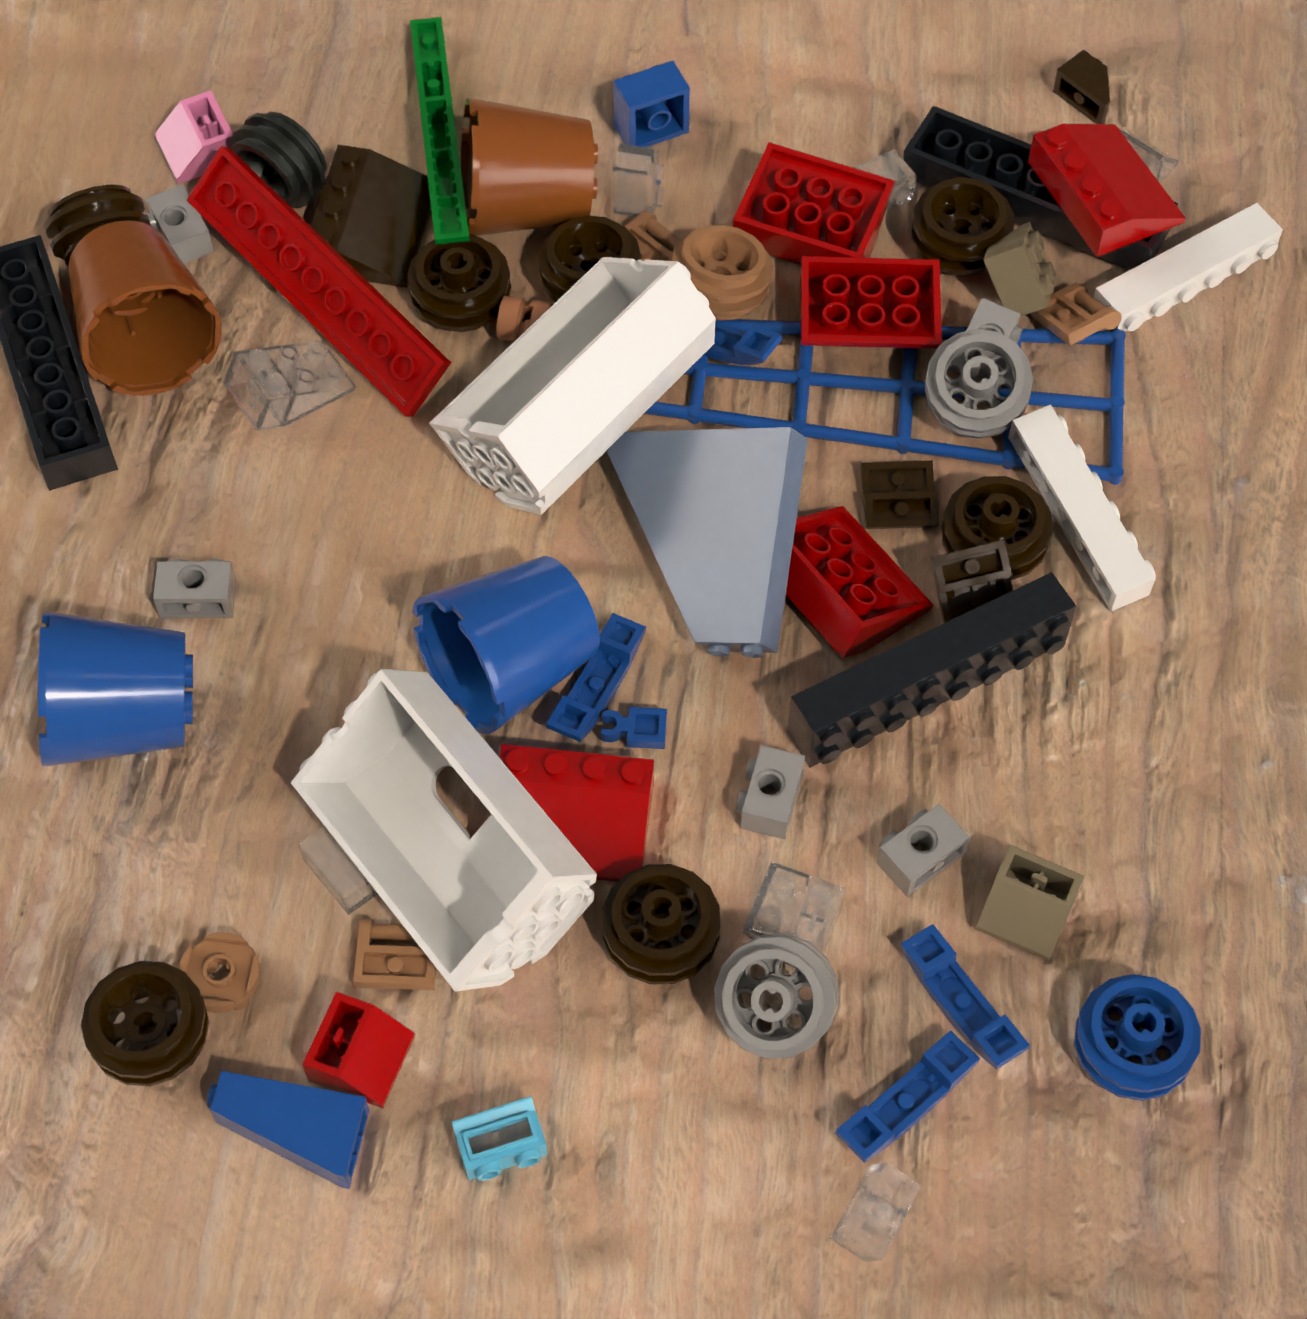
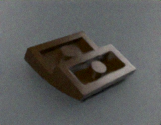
[860,460,939,529]
[931,540,1013,623]

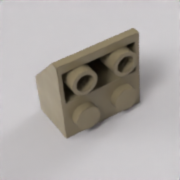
[983,222,1057,317]
[975,845,1085,961]

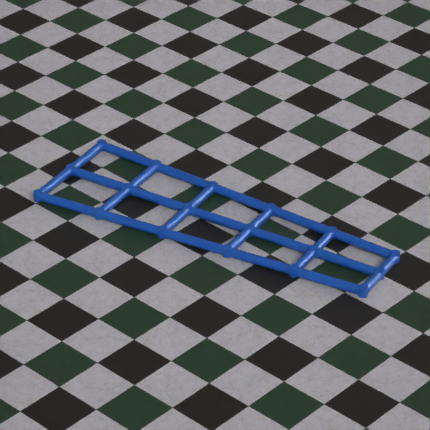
[644,319,1126,485]

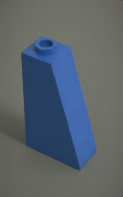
[207,1071,370,1189]

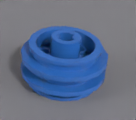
[1074,974,1201,1101]

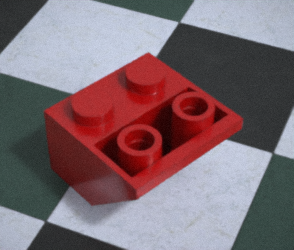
[302,991,416,1108]

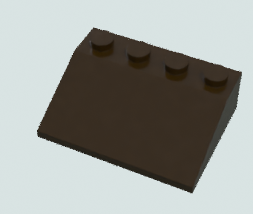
[311,145,431,288]

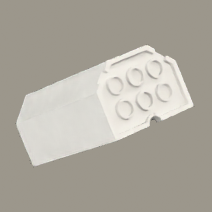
[429,257,716,515]
[291,669,597,991]

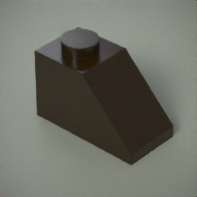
[1053,49,1110,124]

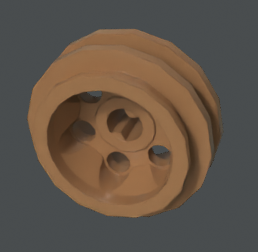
[671,225,774,321]

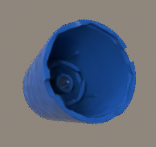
[412,556,600,735]
[38,612,193,766]

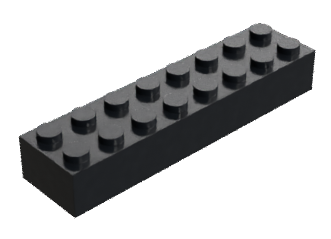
[901,105,1178,270]
[0,235,118,491]
[787,572,1076,768]

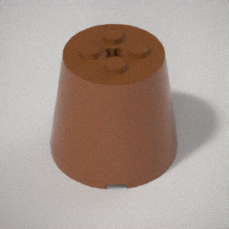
[460,98,598,236]
[69,221,222,396]

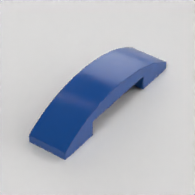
[703,321,782,365]
[546,613,646,742]
[900,924,1030,1070]
[835,1030,980,1163]

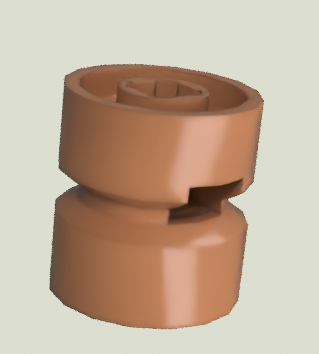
[496,295,553,342]

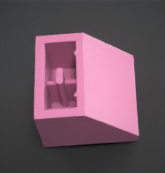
[155,90,233,184]

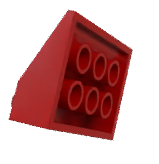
[1028,123,1186,257]
[733,142,895,265]
[800,256,942,349]
[786,506,934,658]
[499,744,654,882]

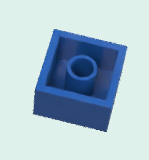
[613,60,690,153]

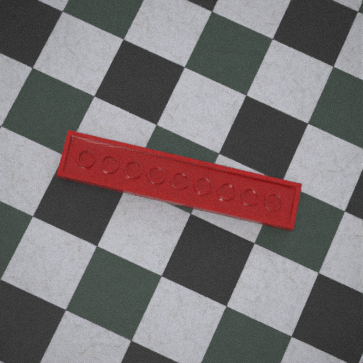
[187,146,452,417]

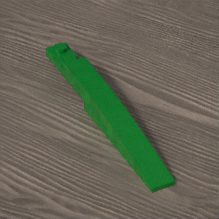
[410,17,470,245]

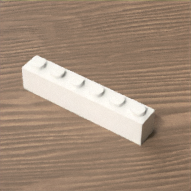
[1094,203,1283,332]
[1008,404,1156,612]

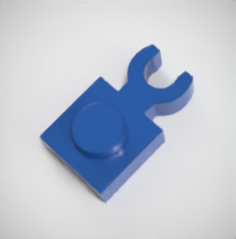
[601,707,667,749]

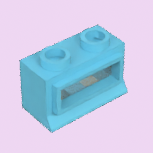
[452,1096,548,1181]

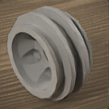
[925,329,1033,439]
[714,933,839,1058]

